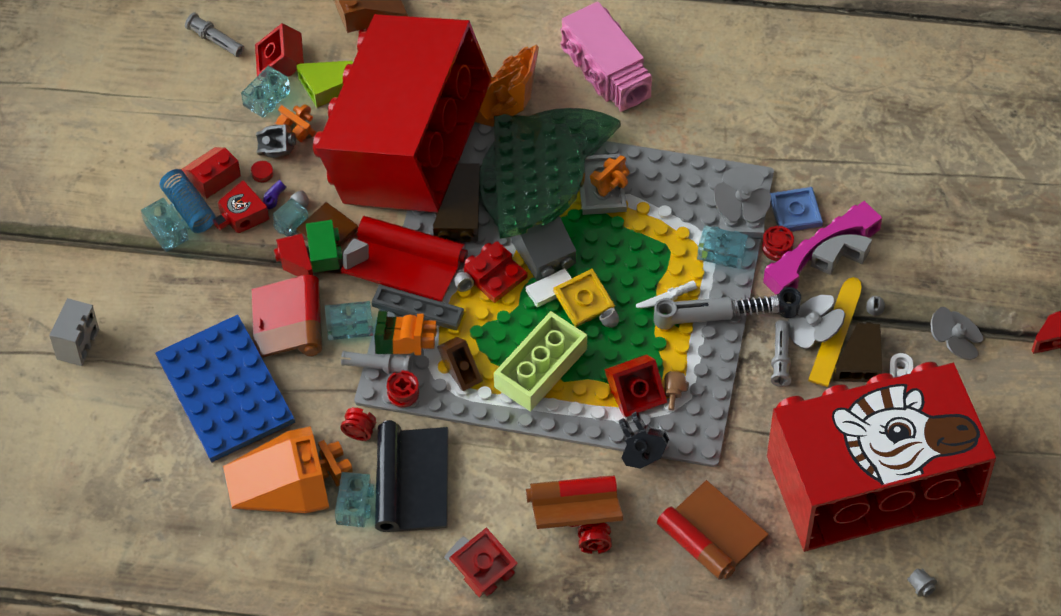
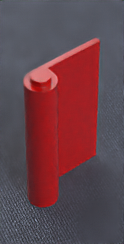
[341,216,468,302]

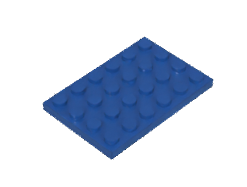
[155,314,296,463]

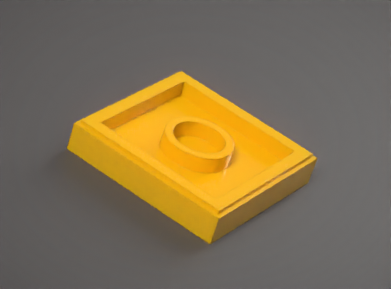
[553,268,615,327]

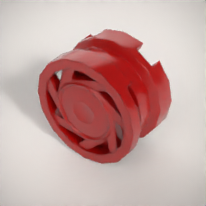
[762,226,794,261]
[386,370,419,407]
[340,407,377,441]
[578,523,612,554]

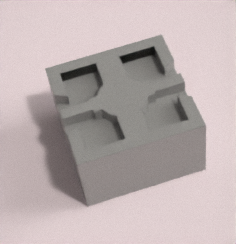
[49,298,99,366]

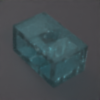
[697,225,748,269]
[325,301,374,341]

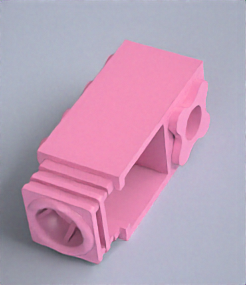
[560,1,652,112]

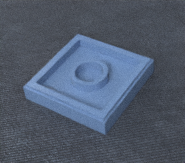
[770,187,823,231]

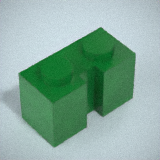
[306,220,343,273]

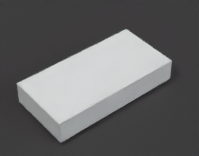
[526,268,572,307]

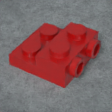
[464,241,528,303]
[449,527,518,598]

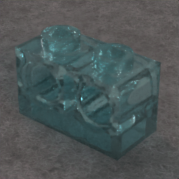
[241,65,290,118]
[141,197,189,252]
[335,472,375,527]

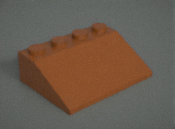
[333,0,408,33]

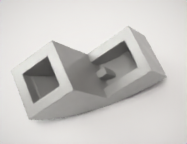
[811,234,872,275]

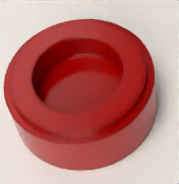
[251,161,273,183]

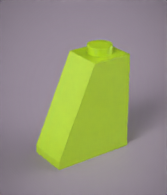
[296,60,353,108]

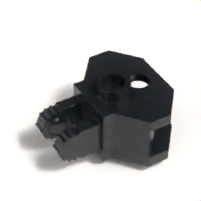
[619,412,669,469]

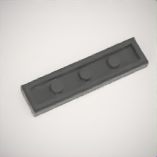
[371,285,464,331]

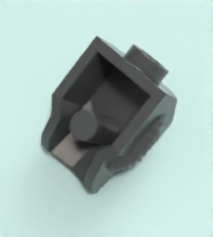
[256,124,296,158]

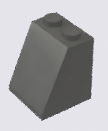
[511,199,576,281]

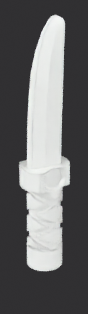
[636,280,697,308]

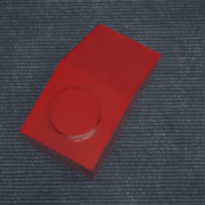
[274,234,313,277]
[1032,311,1061,354]

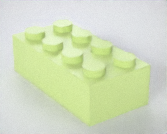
[494,311,587,412]

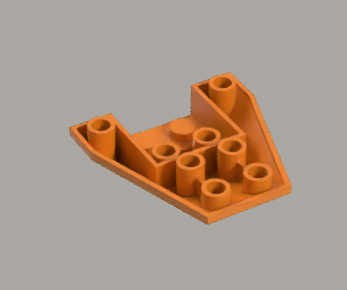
[475,44,539,127]
[223,426,329,513]

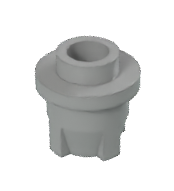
[907,568,937,597]

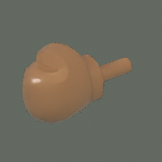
[664,371,689,411]

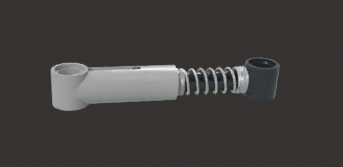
[654,287,801,329]

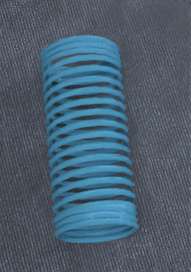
[159,169,216,233]

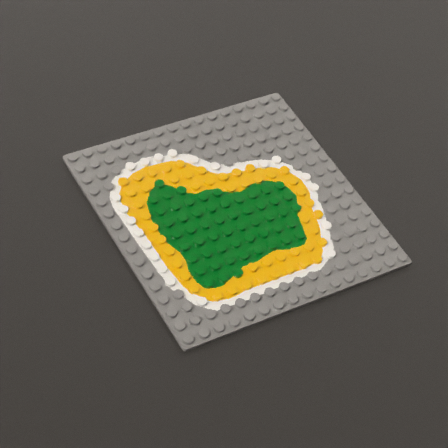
[354,122,774,467]

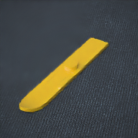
[808,277,862,387]

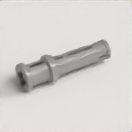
[185,12,244,57]
[771,320,792,387]
[341,351,412,374]

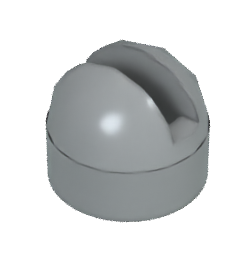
[290,191,309,210]
[454,272,474,292]
[866,296,885,316]
[599,308,619,328]

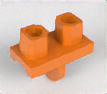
[275,104,317,143]
[590,155,630,197]
[318,440,353,487]

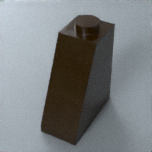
[834,322,882,382]

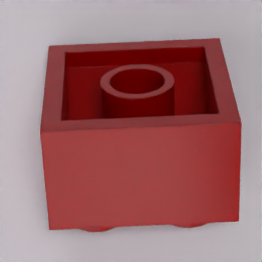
[255,23,304,79]
[181,147,241,199]
[605,354,667,417]

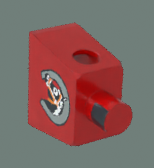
[213,180,270,233]

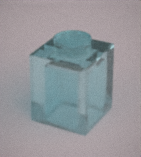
[273,198,308,237]

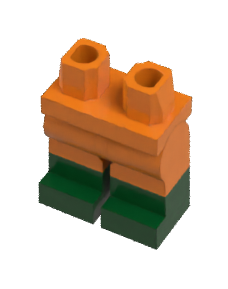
[374,311,437,355]

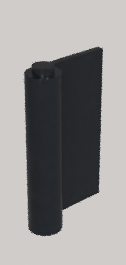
[375,420,449,532]

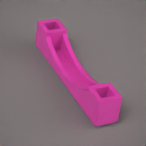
[763,201,882,295]

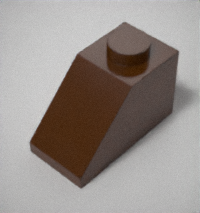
[437,337,483,391]

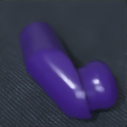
[263,180,287,209]

